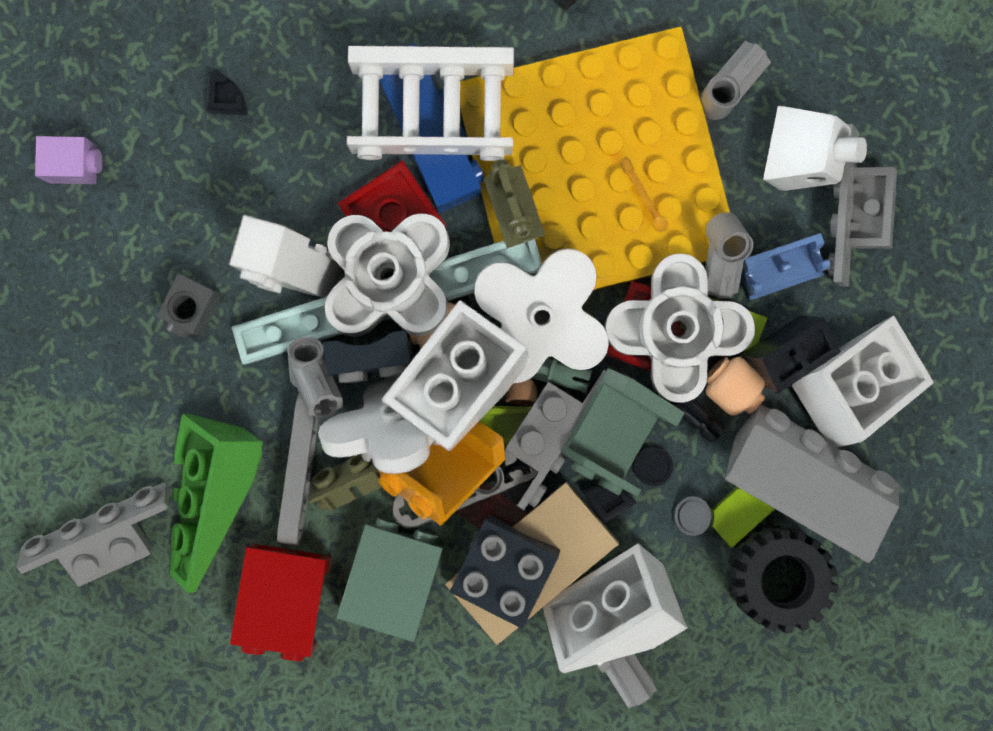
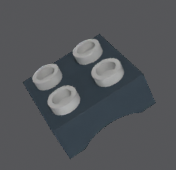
[323,330,414,384]
[450,514,560,629]

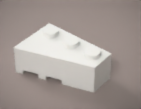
[229,215,339,298]

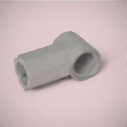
[700,41,771,120]
[705,212,753,299]
[288,337,343,420]
[597,654,657,708]

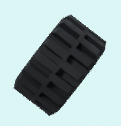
[726,525,838,633]

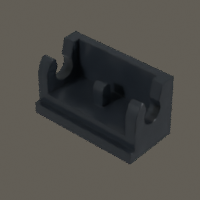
[739,315,841,394]

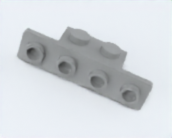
[828,124,897,287]
[505,370,606,510]
[16,482,170,587]

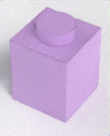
[35,136,103,184]

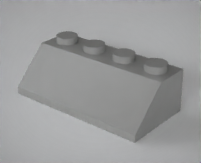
[725,404,899,563]

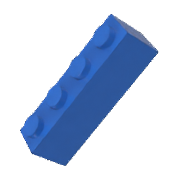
[379,43,484,213]

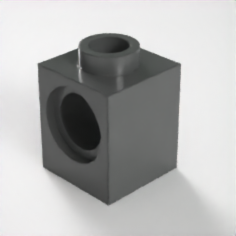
[156,274,223,339]

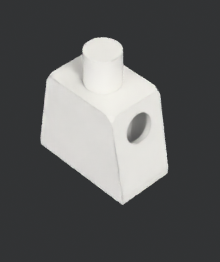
[763,106,867,191]

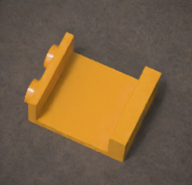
[378,421,506,526]

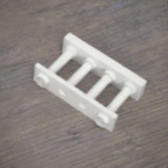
[347,46,514,161]

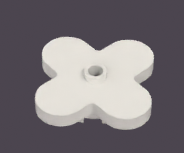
[325,214,450,337]
[475,248,609,383]
[604,254,755,403]
[318,377,439,474]

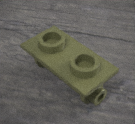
[483,160,545,248]
[308,454,382,511]

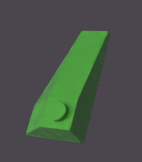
[170,414,263,593]

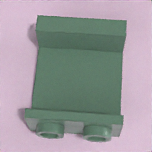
[560,368,684,497]
[336,517,444,642]

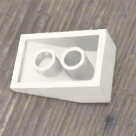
[382,300,530,451]
[792,316,934,448]
[543,544,687,673]

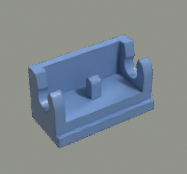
[741,233,830,301]

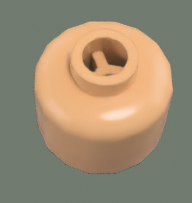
[705,357,765,416]

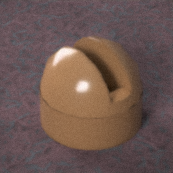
[505,378,538,406]

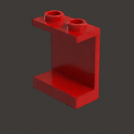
[230,543,331,661]

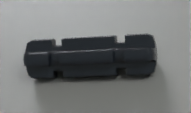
[656,392,725,442]

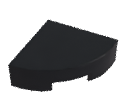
[206,72,248,115]
[581,484,637,524]

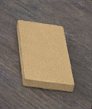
[445,481,619,645]

